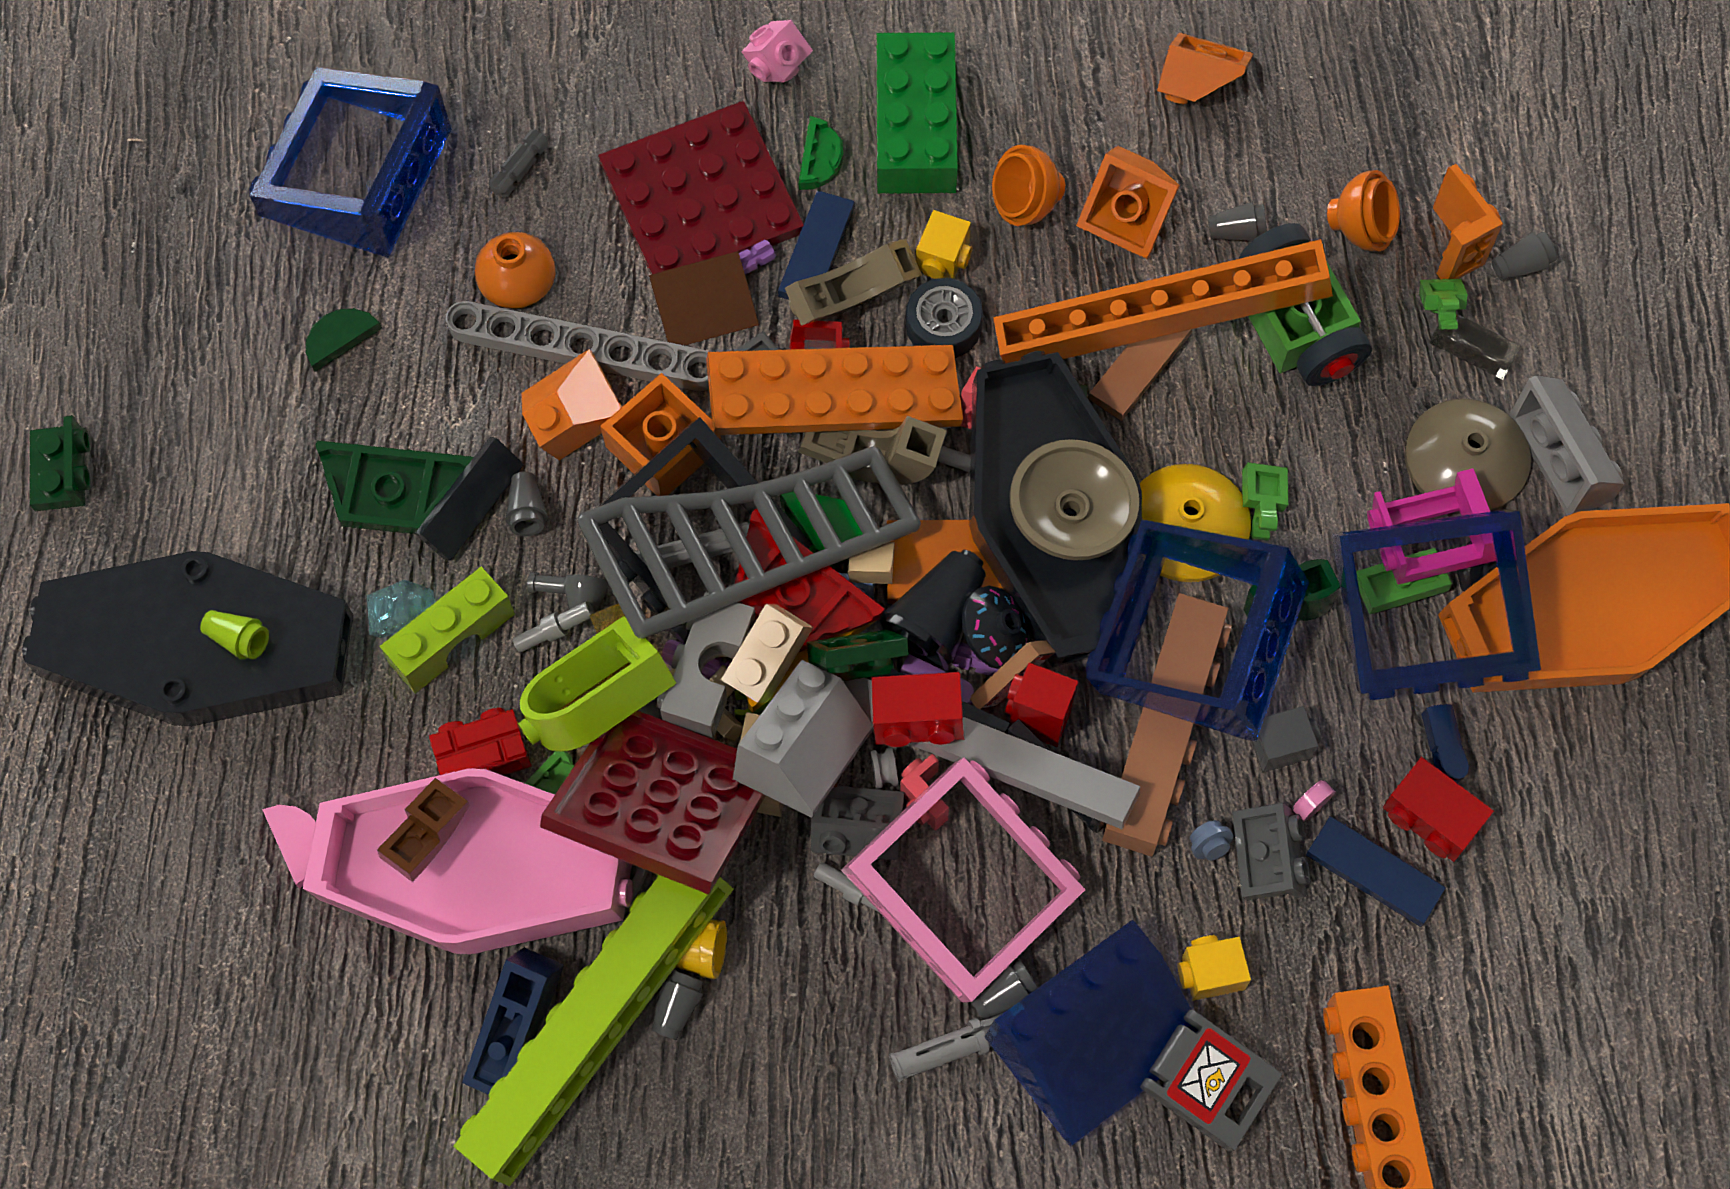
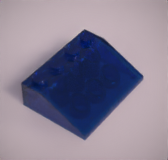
[984,920,1198,1147]

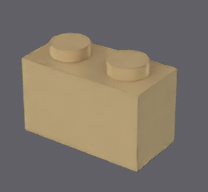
[721,604,813,703]

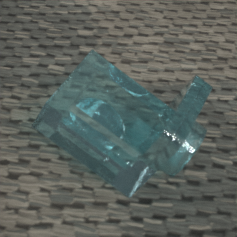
[366,580,435,638]

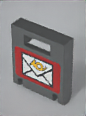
[1140,1010,1283,1152]

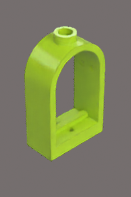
[518,616,677,751]

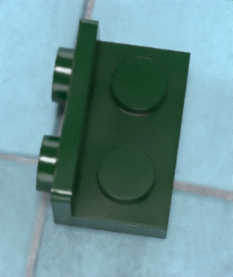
[30,415,91,512]
[807,629,909,681]

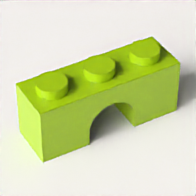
[379,566,515,694]

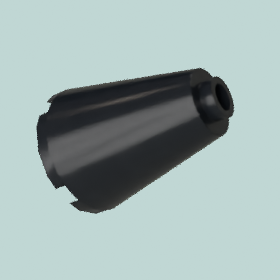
[877,549,986,671]

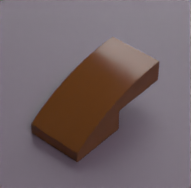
[377,778,470,882]

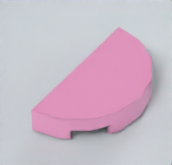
[262,805,316,889]

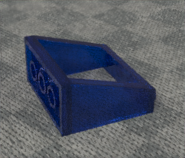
[249,67,452,258]
[1332,509,1541,700]
[1086,519,1309,742]

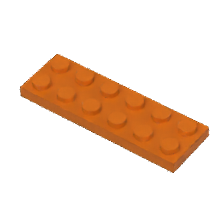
[706,345,963,435]

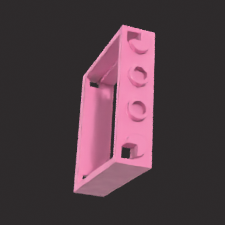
[841,757,1086,1003]

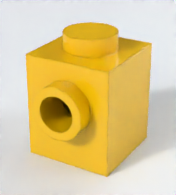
[916,210,972,279]
[1177,935,1251,1001]

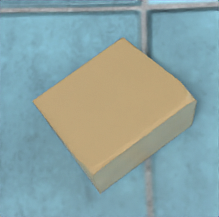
[848,542,895,584]

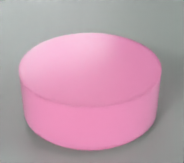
[1293,780,1336,822]

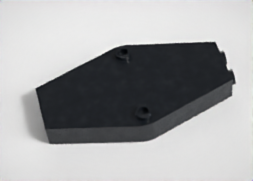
[969,351,1142,667]
[22,551,354,727]

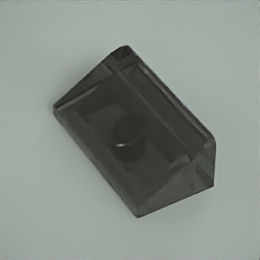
[1430,313,1522,380]

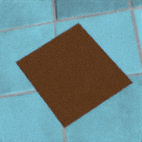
[649,251,759,346]

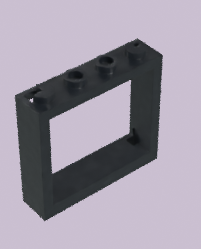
[598,417,813,644]

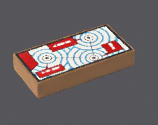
[970,640,1055,710]

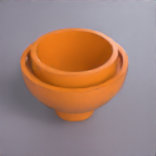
[992,145,1065,226]
[1327,170,1400,252]
[475,232,556,308]

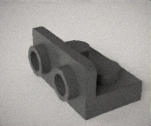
[811,786,904,860]
[1232,802,1310,901]

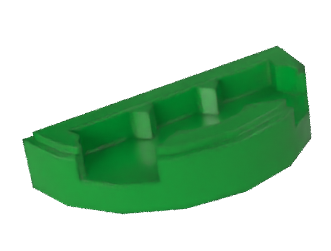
[798,116,843,190]

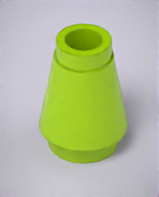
[200,610,269,660]

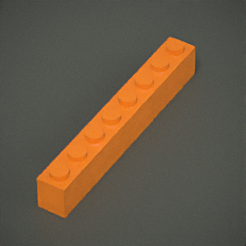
[993,239,1333,363]

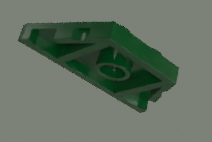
[316,440,474,534]

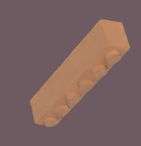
[1102,593,1232,857]

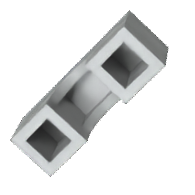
[656,592,756,739]

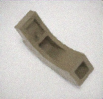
[785,239,922,326]
[798,416,947,485]

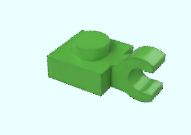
[1419,279,1467,330]
[1242,462,1288,541]

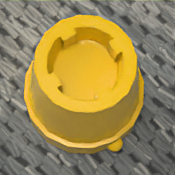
[675,919,727,979]

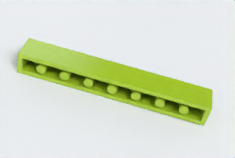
[453,875,734,1186]

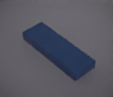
[778,190,855,300]
[1306,816,1446,927]

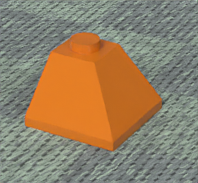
[1157,33,1254,104]
[1076,146,1180,259]
[521,349,622,461]

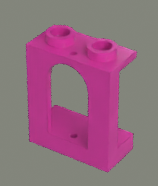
[1367,468,1502,585]

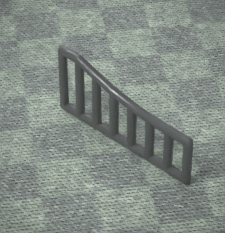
[577,446,921,639]

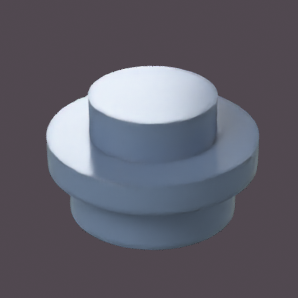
[1190,820,1233,861]

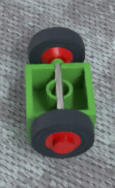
[1239,223,1372,386]

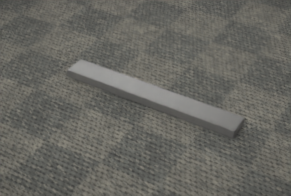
[843,678,1141,829]

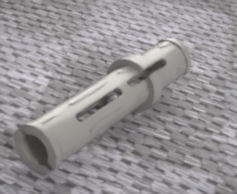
[889,1008,1026,1082]

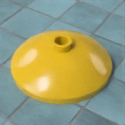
[1139,464,1251,582]

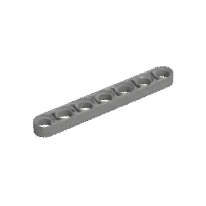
[446,301,709,391]

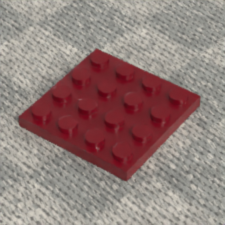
[598,100,804,275]
[540,710,766,895]

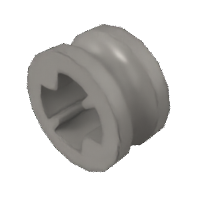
[870,747,898,789]

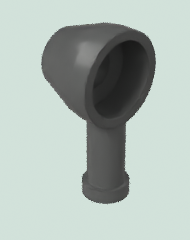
[527,572,608,614]

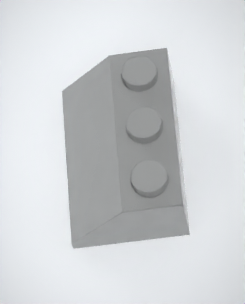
[1509,376,1624,516]
[733,660,873,818]

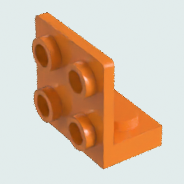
[1433,164,1503,279]

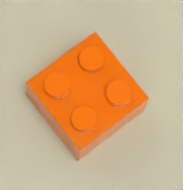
[600,373,721,496]

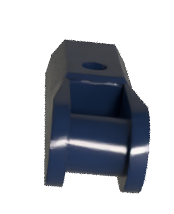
[1421,704,1469,783]

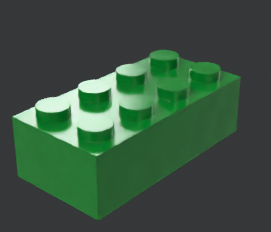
[877,32,957,194]

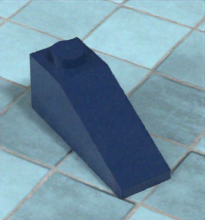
[462,947,564,1095]

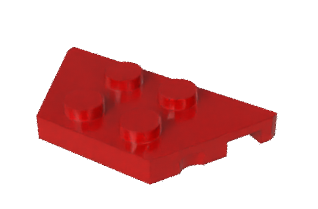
[734,508,885,653]

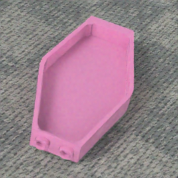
[303,768,633,955]

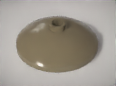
[1405,399,1531,514]
[1010,440,1139,560]

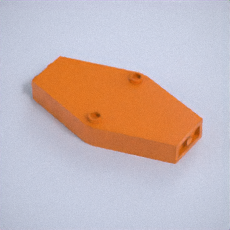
[1438,503,1730,693]

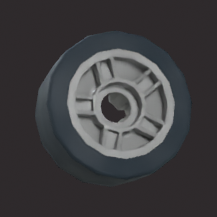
[906,278,983,358]

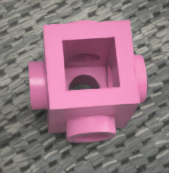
[741,20,813,83]

